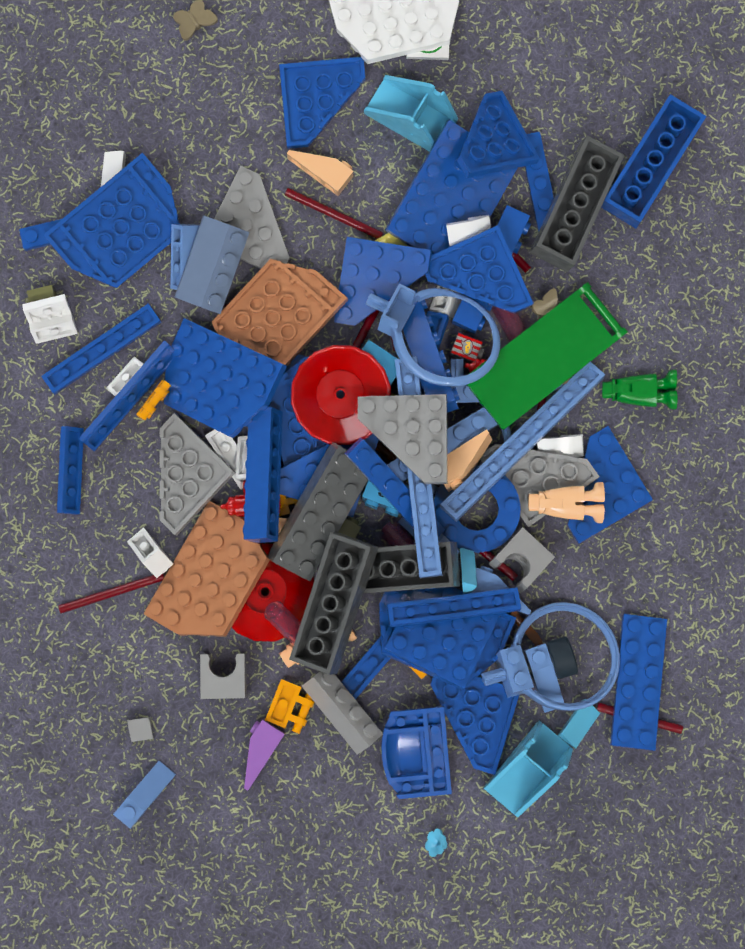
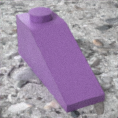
[244,719,285,791]

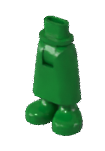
[602,369,678,410]

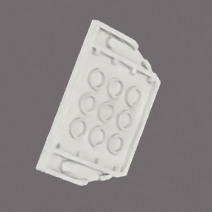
[328,0,459,64]

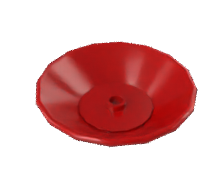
[291,345,391,445]
[232,543,314,642]

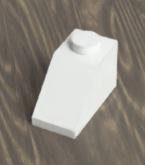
[127,527,173,578]

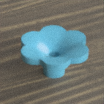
[425,829,447,857]

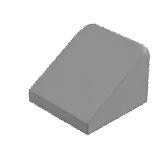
[127,717,154,742]

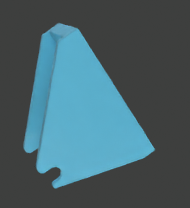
[364,75,458,151]
[483,720,573,817]

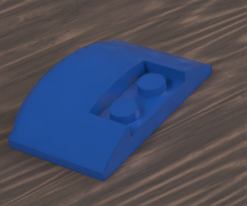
[381,706,452,799]

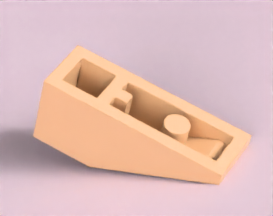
[287,150,353,196]
[443,429,492,492]

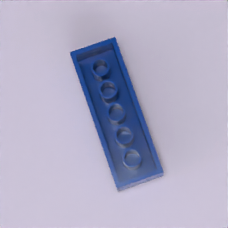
[601,94,707,229]

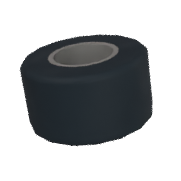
[546,636,578,679]

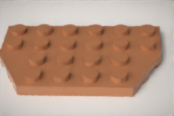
[212,259,348,366]
[144,501,270,637]

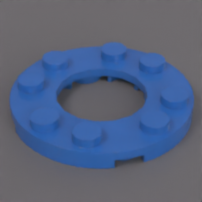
[434,465,521,553]

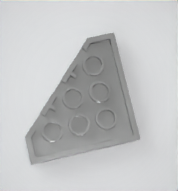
[214,166,290,269]
[358,394,448,484]
[160,413,236,536]
[480,444,600,527]

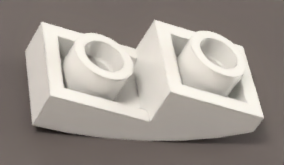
[446,215,491,246]
[537,434,584,457]

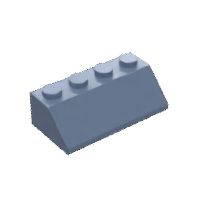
[175,215,250,314]

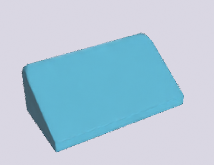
[460,548,477,594]
[557,699,600,749]

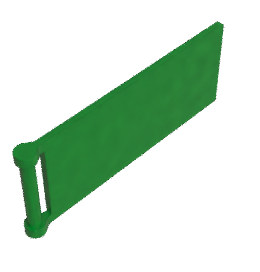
[467,282,628,430]

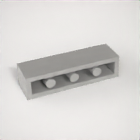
[302,671,383,755]

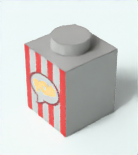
[450,333,484,364]

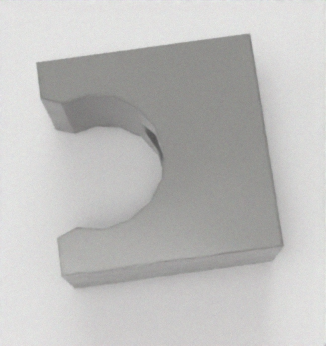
[489,527,555,593]
[200,654,247,699]

